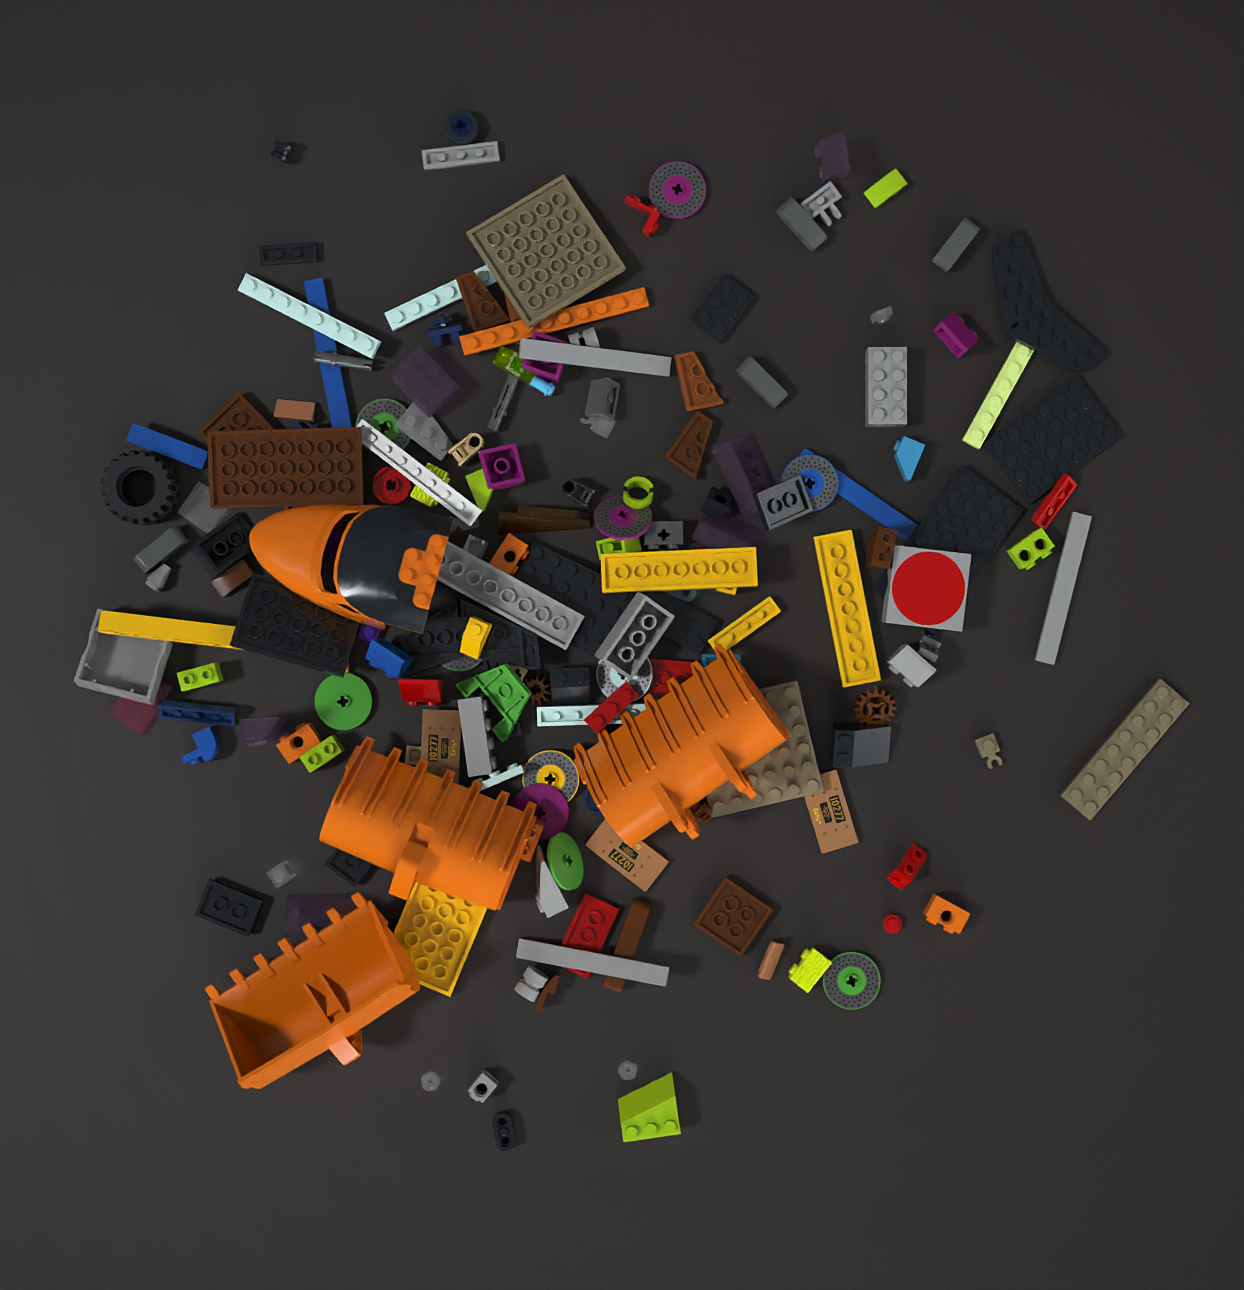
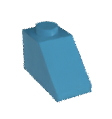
[893,436,925,482]

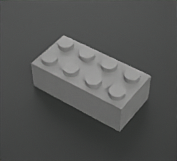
[865,347,907,427]
[594,592,675,680]
[458,696,497,777]

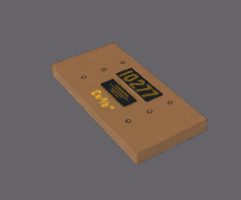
[421,709,461,784]
[804,769,859,854]
[585,819,669,892]

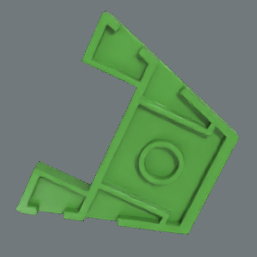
[456,663,532,743]

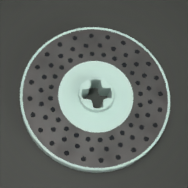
[596,657,653,702]

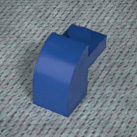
[181,726,220,765]

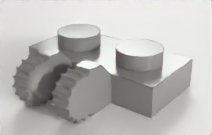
[800,181,842,226]

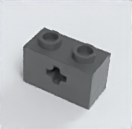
[644,521,683,549]

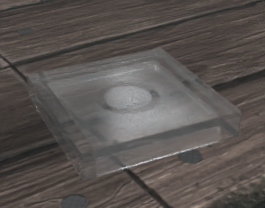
[177,481,228,533]

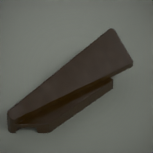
[498,505,592,535]

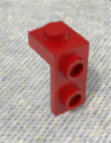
[624,195,660,237]
[886,843,928,889]

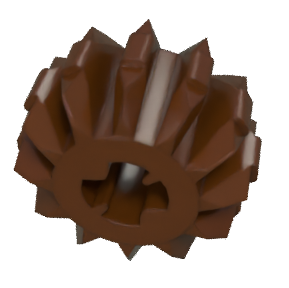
[523,674,551,706]

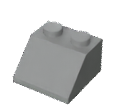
[887,644,936,687]

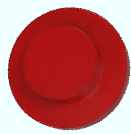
[883,914,902,934]

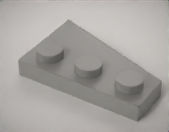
[395,396,453,461]

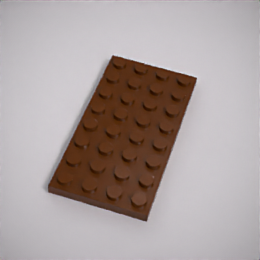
[207,427,365,509]

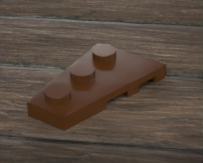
[455,270,510,332]
[664,410,713,480]

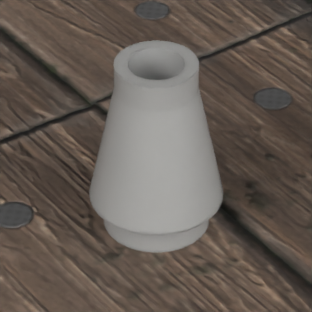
[145,563,172,592]

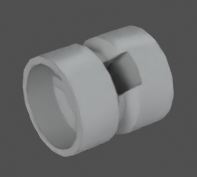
[568,327,600,348]
[514,965,549,1002]

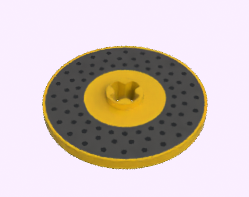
[522,750,580,802]

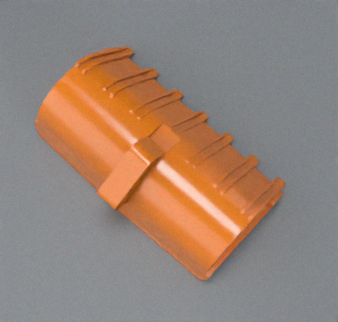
[319,736,537,911]
[205,891,420,1089]

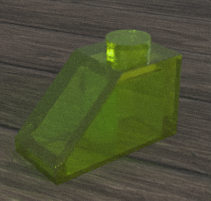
[492,346,535,385]

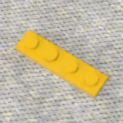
[708,596,781,651]

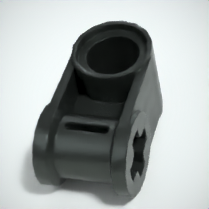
[560,478,598,509]

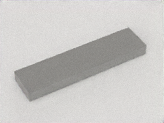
[422,141,500,171]

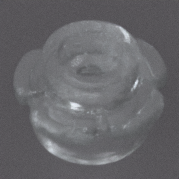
[618,1061,637,1080]
[421,1072,440,1091]

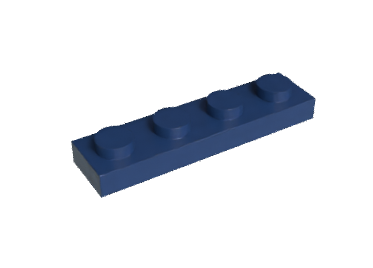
[157,700,237,726]

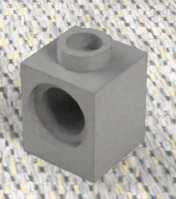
[468,1069,499,1103]

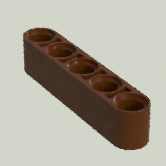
[602,898,651,993]

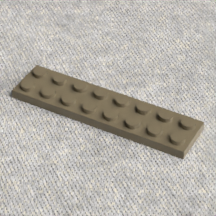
[1060,679,1190,821]

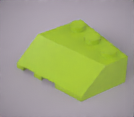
[618,1071,681,1142]

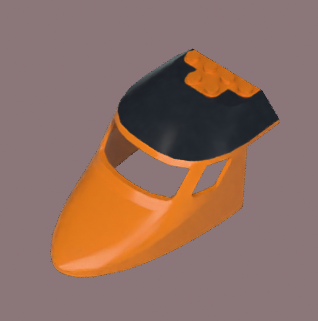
[249,504,454,634]

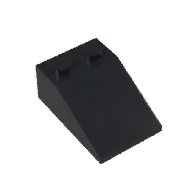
[190,512,252,580]
[831,723,891,768]

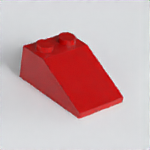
[398,678,444,706]

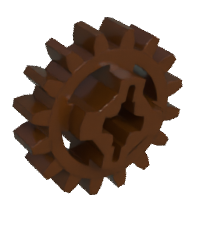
[854,686,897,725]

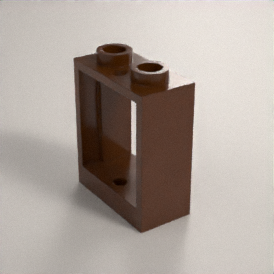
[864,526,898,571]

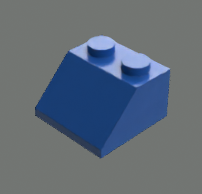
[366,638,414,680]

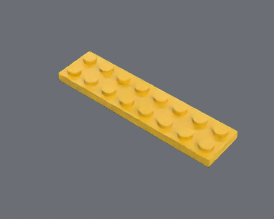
[813,530,881,688]
[601,547,758,593]

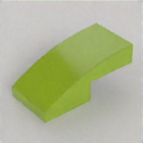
[864,168,908,208]

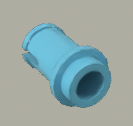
[530,375,556,396]

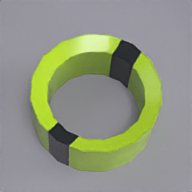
[622,476,654,509]

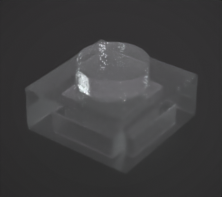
[870,306,893,324]

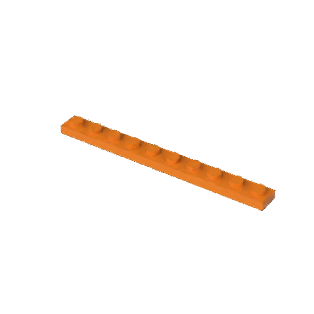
[459,287,649,356]

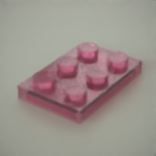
[108,679,174,735]

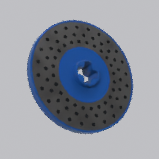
[781,454,839,512]

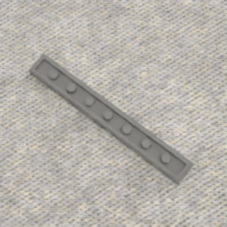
[518,338,671,377]
[1034,512,1092,665]
[516,938,670,987]

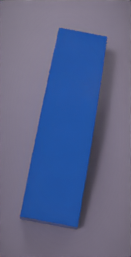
[126,423,208,469]

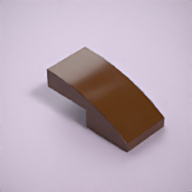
[211,558,255,598]
[535,972,560,1011]

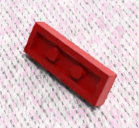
[1030,473,1077,531]
[584,680,639,734]

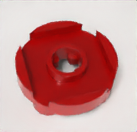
[373,467,412,505]

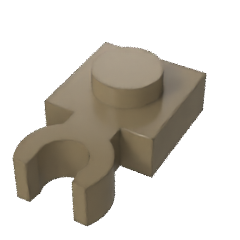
[974,733,1002,769]

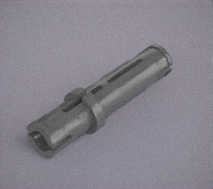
[313,350,373,372]
[487,374,520,432]

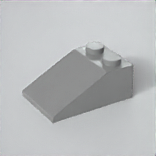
[535,845,569,918]

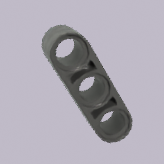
[776,197,827,251]
[932,217,981,273]
[735,356,788,409]
[134,525,189,575]

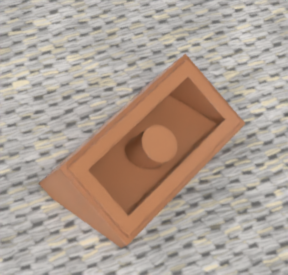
[274,399,316,422]
[757,939,784,980]

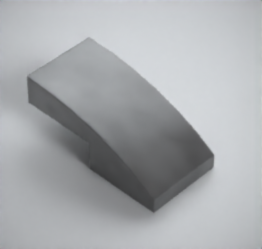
[917,630,942,662]

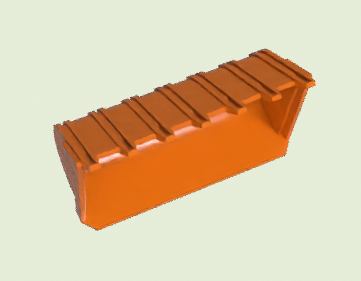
[574,644,792,847]

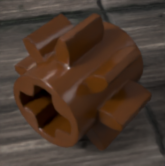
[691,802,713,825]

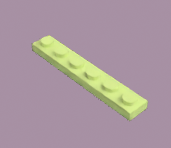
[962,342,1034,449]

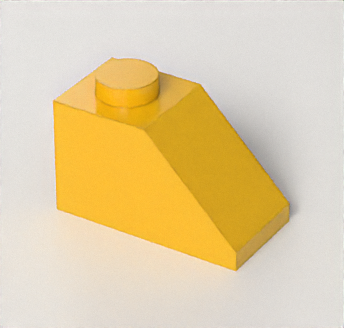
[460,616,493,660]

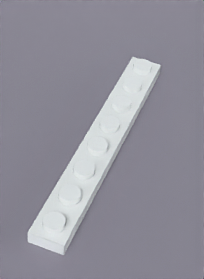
[357,419,482,526]

